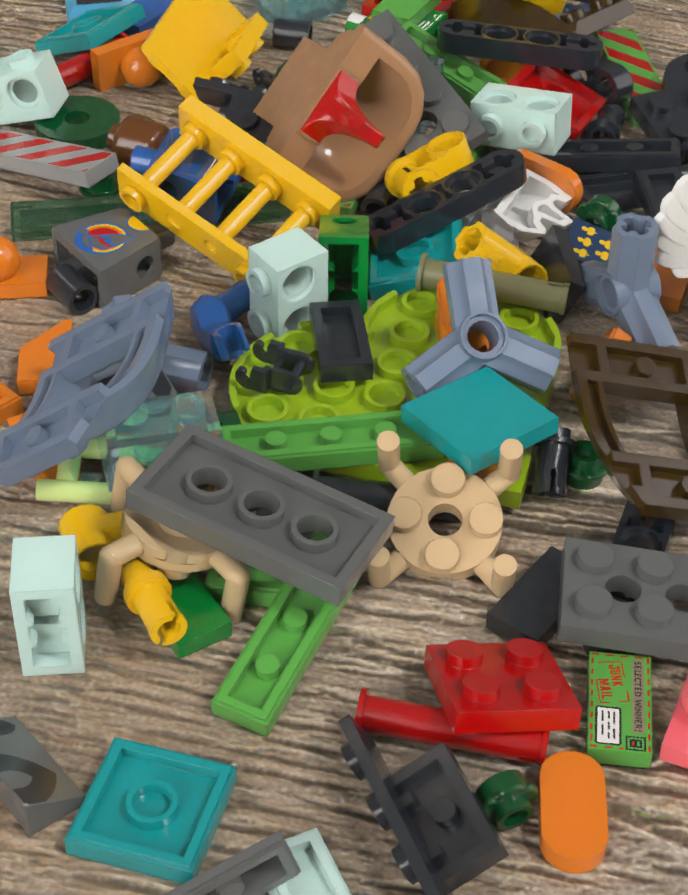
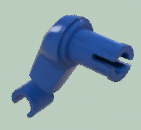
[190,279,250,361]

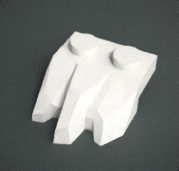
[459,168,573,241]

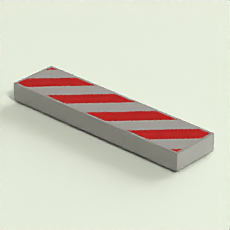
[0,129,119,188]

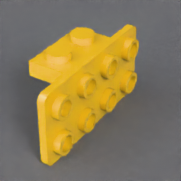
[141,0,268,100]

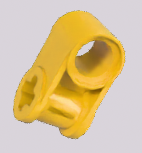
[384,131,474,198]

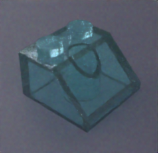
[96,390,222,492]

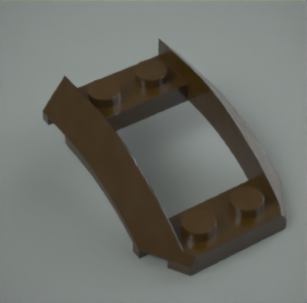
[448,0,635,35]
[566,332,688,521]

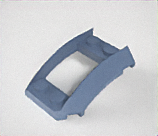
[0,281,174,487]

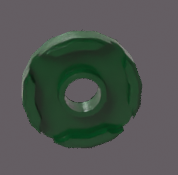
[34,95,120,150]

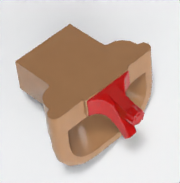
[253,24,425,203]

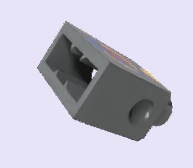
[51,208,175,309]

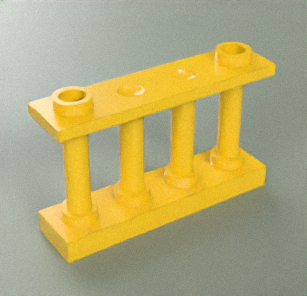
[117,94,341,282]

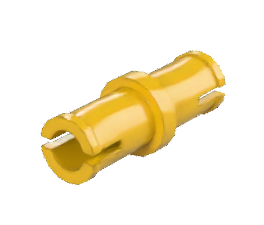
[120,557,188,646]

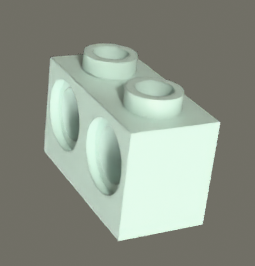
[0,49,69,125]
[470,82,572,156]
[246,227,328,338]
[9,535,87,676]

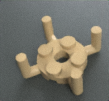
[367,430,524,597]
[93,456,255,624]

